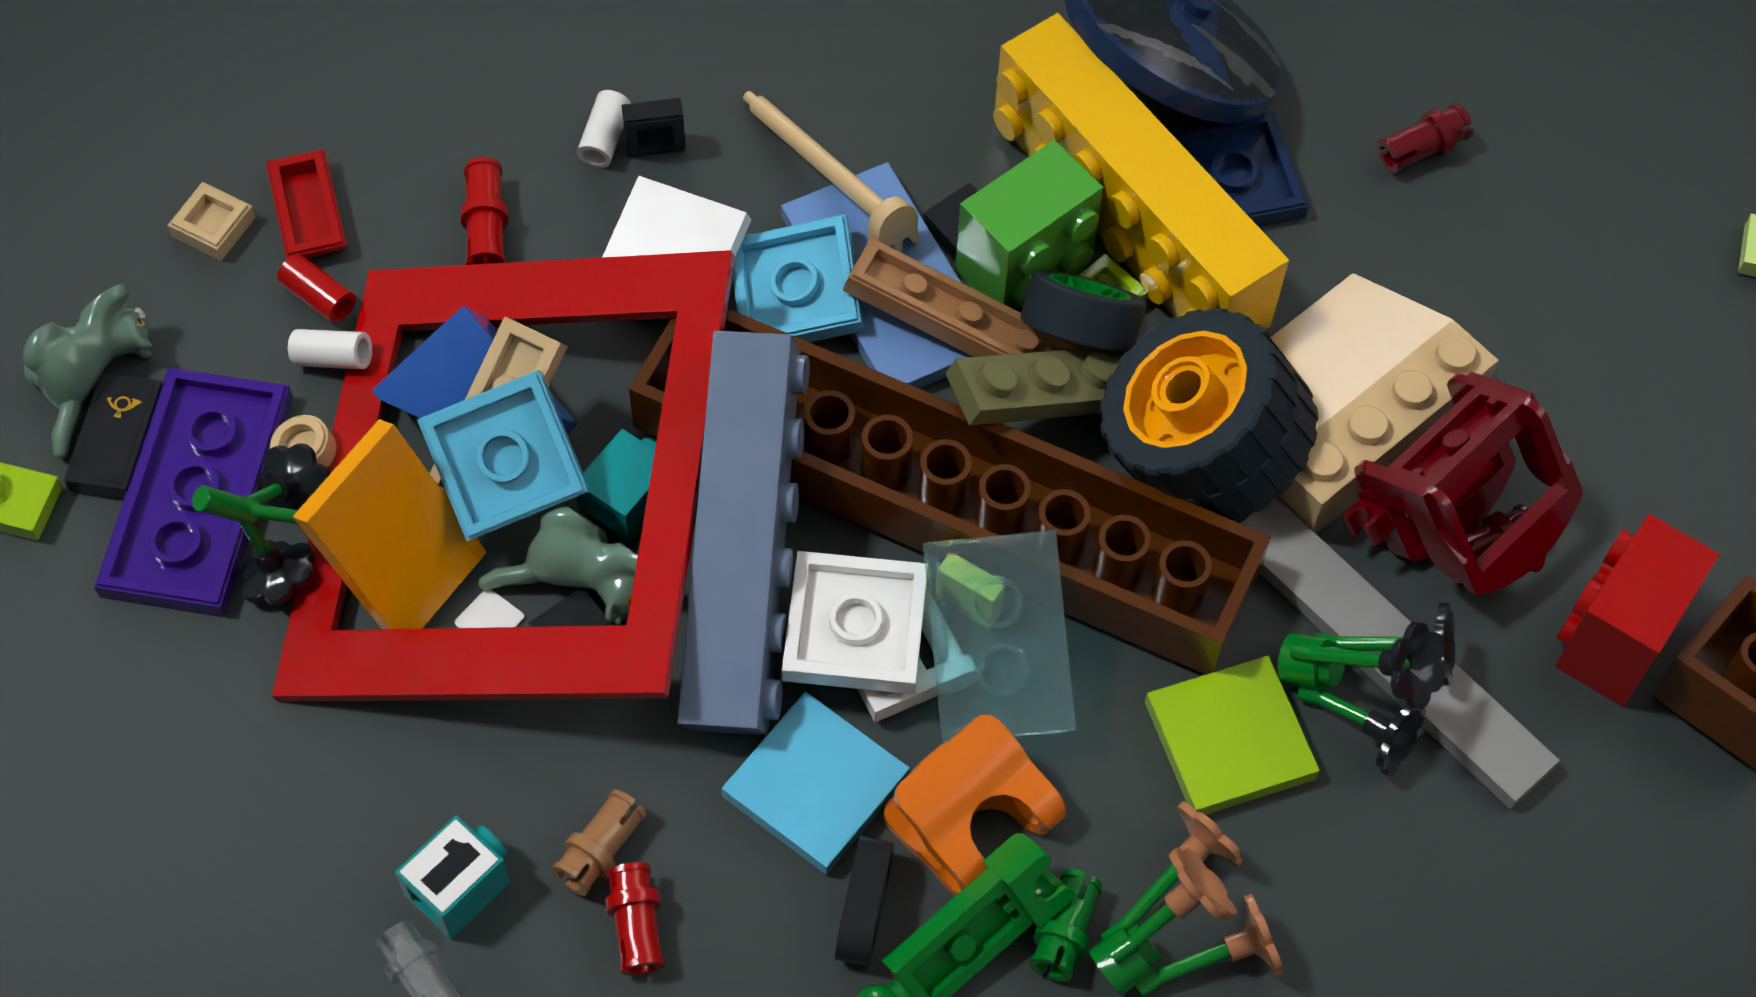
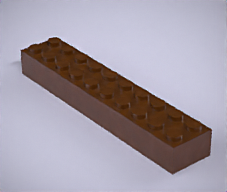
[629,309,1271,674]

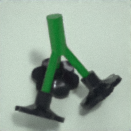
[192,443,331,605]

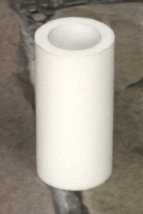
[577,90,631,168]
[288,329,372,369]

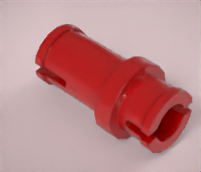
[605,862,665,976]

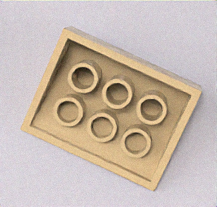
[1270,273,1499,534]

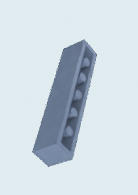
[678,331,810,736]

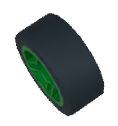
[1020,270,1147,352]

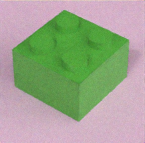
[955,139,1103,310]

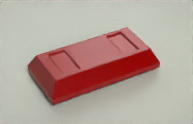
[265,149,347,259]

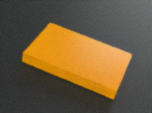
[293,419,487,629]

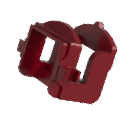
[1343,372,1583,595]

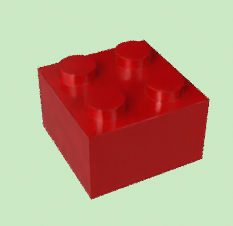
[1554,513,1720,708]

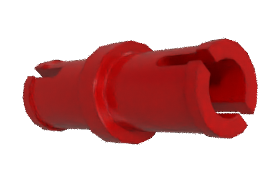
[460,157,509,265]

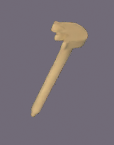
[743,91,920,253]

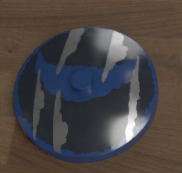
[1065,0,1282,123]

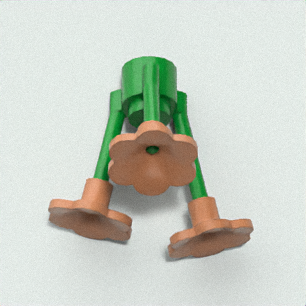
[1088,801,1284,997]

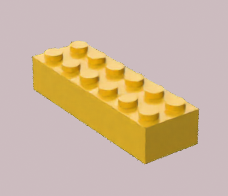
[993,13,1289,330]

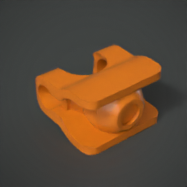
[882,715,1066,896]

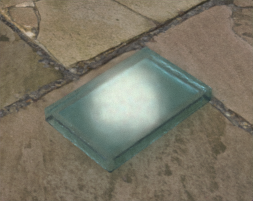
[923,530,1076,743]

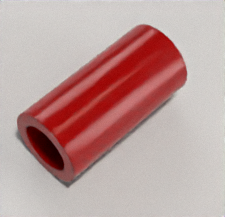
[277,253,356,324]

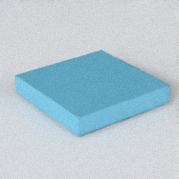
[733,214,866,343]
[417,370,590,541]
[721,692,910,876]

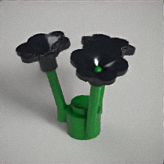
[1278,603,1456,777]

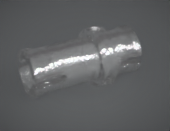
[375,919,460,997]

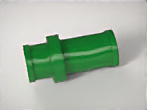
[1029,869,1104,982]

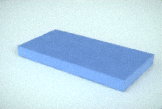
[781,162,973,389]

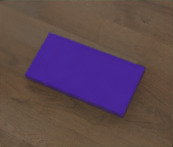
[94,367,293,617]

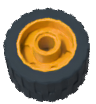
[1099,308,1318,521]

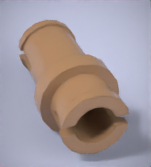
[551,789,647,896]

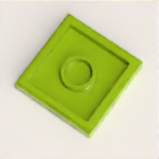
[1145,655,1320,815]

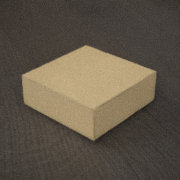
[167,182,256,261]

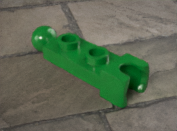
[856,833,1074,997]

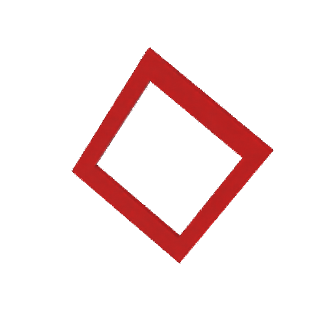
[272,250,735,702]

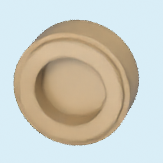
[270,415,337,468]

